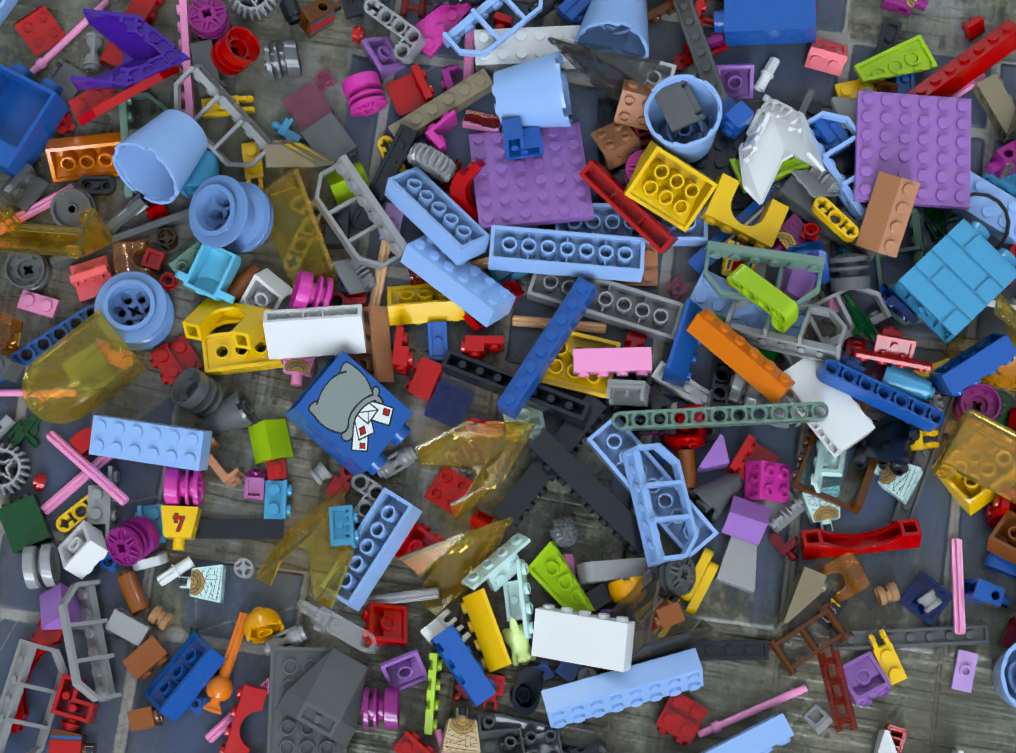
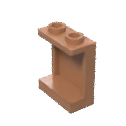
[208,437,245,488]

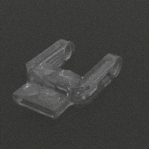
[296,598,380,654]

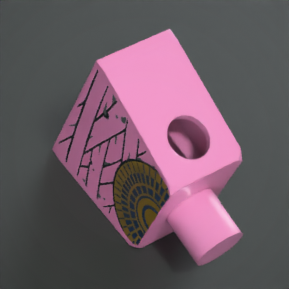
[283,356,318,386]

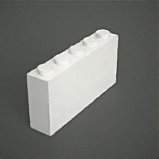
[263,304,366,359]
[784,358,876,458]
[531,604,635,672]

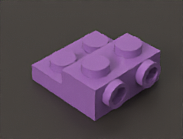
[836,651,891,707]

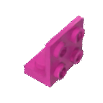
[425,110,457,156]
[744,460,790,504]

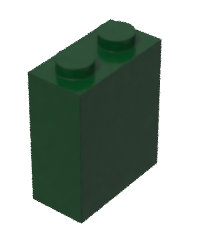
[0,493,55,554]

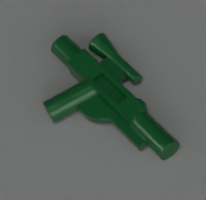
[923,207,958,241]
[842,293,880,345]
[6,401,48,450]

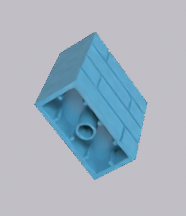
[891,219,1016,344]

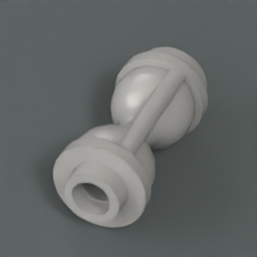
[83,30,105,74]
[377,445,418,480]
[263,624,308,655]

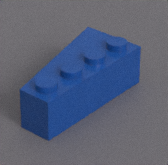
[430,625,497,707]

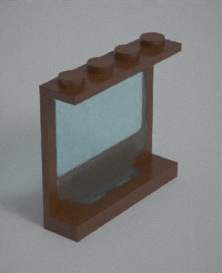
[791,427,878,514]

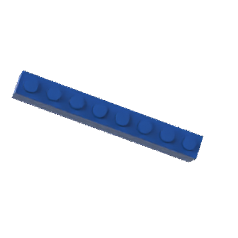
[496,277,597,420]

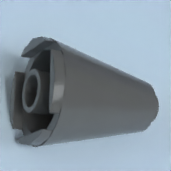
[200,390,257,435]
[688,472,742,523]

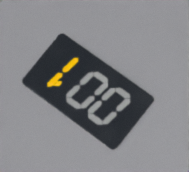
[814,591,848,630]

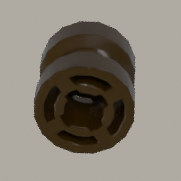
[156,228,179,251]

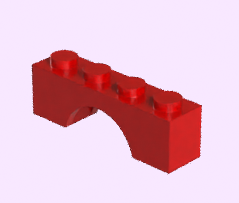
[219,682,268,753]

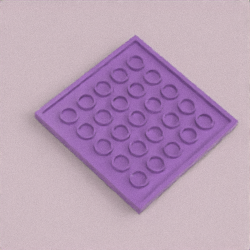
[853,90,972,210]
[468,122,594,231]

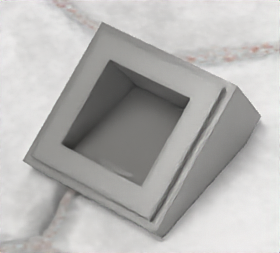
[802,704,832,735]

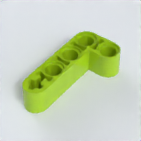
[727,264,799,333]

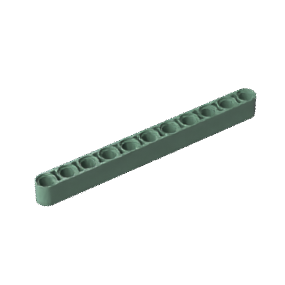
[611,402,829,431]

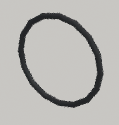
[943,192,1011,250]

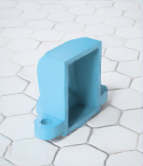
[174,244,241,304]

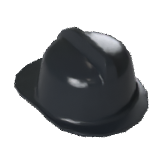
[509,667,544,715]

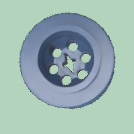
[188,175,274,253]
[94,271,175,351]

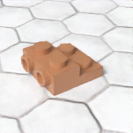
[619,243,658,288]

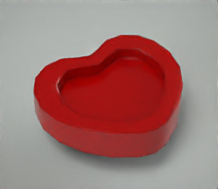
[673,53,693,72]

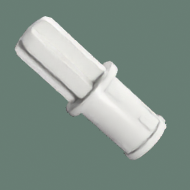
[754,57,780,93]
[156,556,195,586]

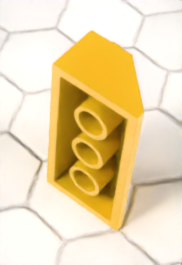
[387,283,465,326]
[460,588,512,673]

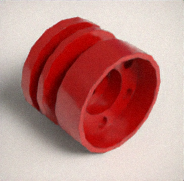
[210,26,260,76]

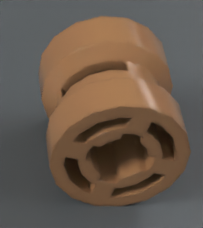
[874,581,900,606]
[147,605,175,632]

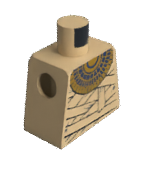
[440,707,480,753]

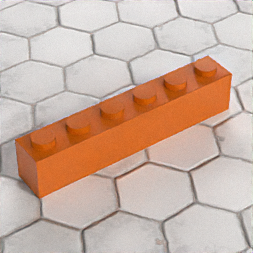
[686,308,796,404]

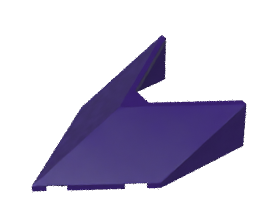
[70,8,190,90]

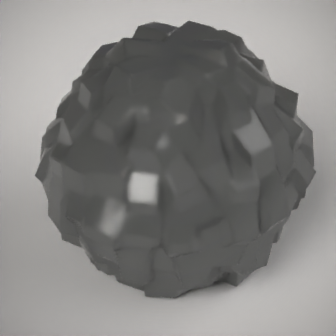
[548,516,580,548]

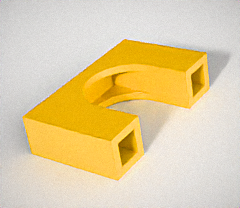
[699,173,789,249]
[182,298,272,350]

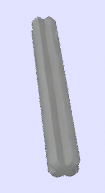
[363,587,440,607]

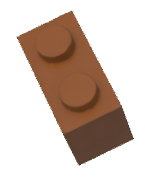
[651,601,686,631]
[122,635,171,680]
[127,706,164,732]

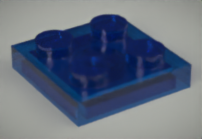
[879,283,919,325]
[424,380,475,431]
[898,571,952,627]

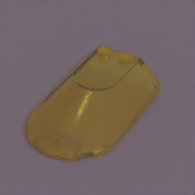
[22,310,148,424]

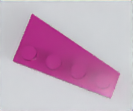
[413,3,474,59]

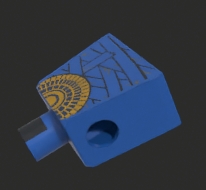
[964,578,1011,608]

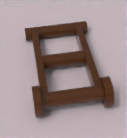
[769,602,854,676]

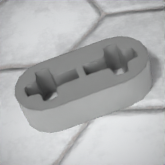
[132,551,170,571]

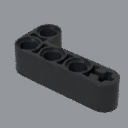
[707,355,745,427]

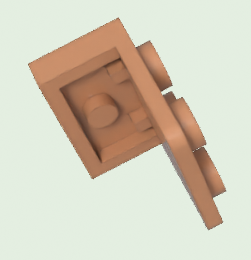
[614,79,655,130]
[591,122,641,171]

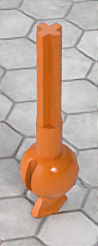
[202,612,248,715]

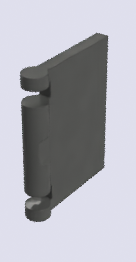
[46,58,89,106]
[655,80,706,133]

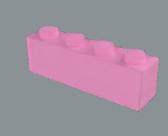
[573,347,652,378]

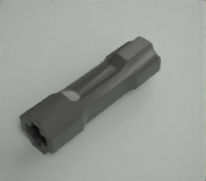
[96,193,150,238]

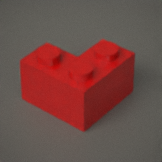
[50,674,100,723]

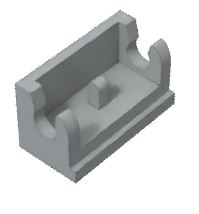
[606,379,650,407]
[105,607,154,647]

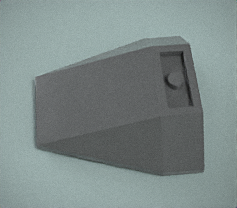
[276,648,368,748]
[477,713,563,753]

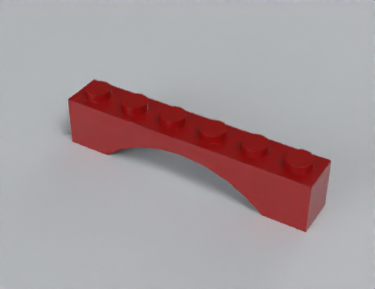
[799,518,922,560]
[11,618,64,734]

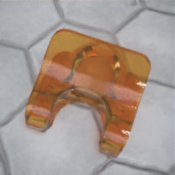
[112,241,154,278]
[0,312,23,355]
[818,553,869,603]

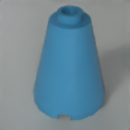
[181,150,220,198]
[882,363,935,401]

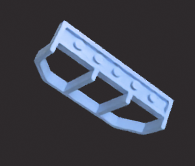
[442,0,543,58]
[807,111,866,223]
[622,443,698,567]

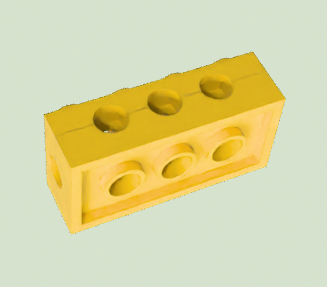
[202,331,283,377]

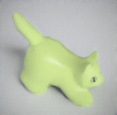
[502,617,536,667]

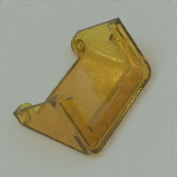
[263,167,338,289]
[0,207,113,259]
[931,410,1016,504]

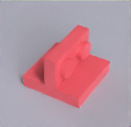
[804,37,848,76]
[69,255,113,303]

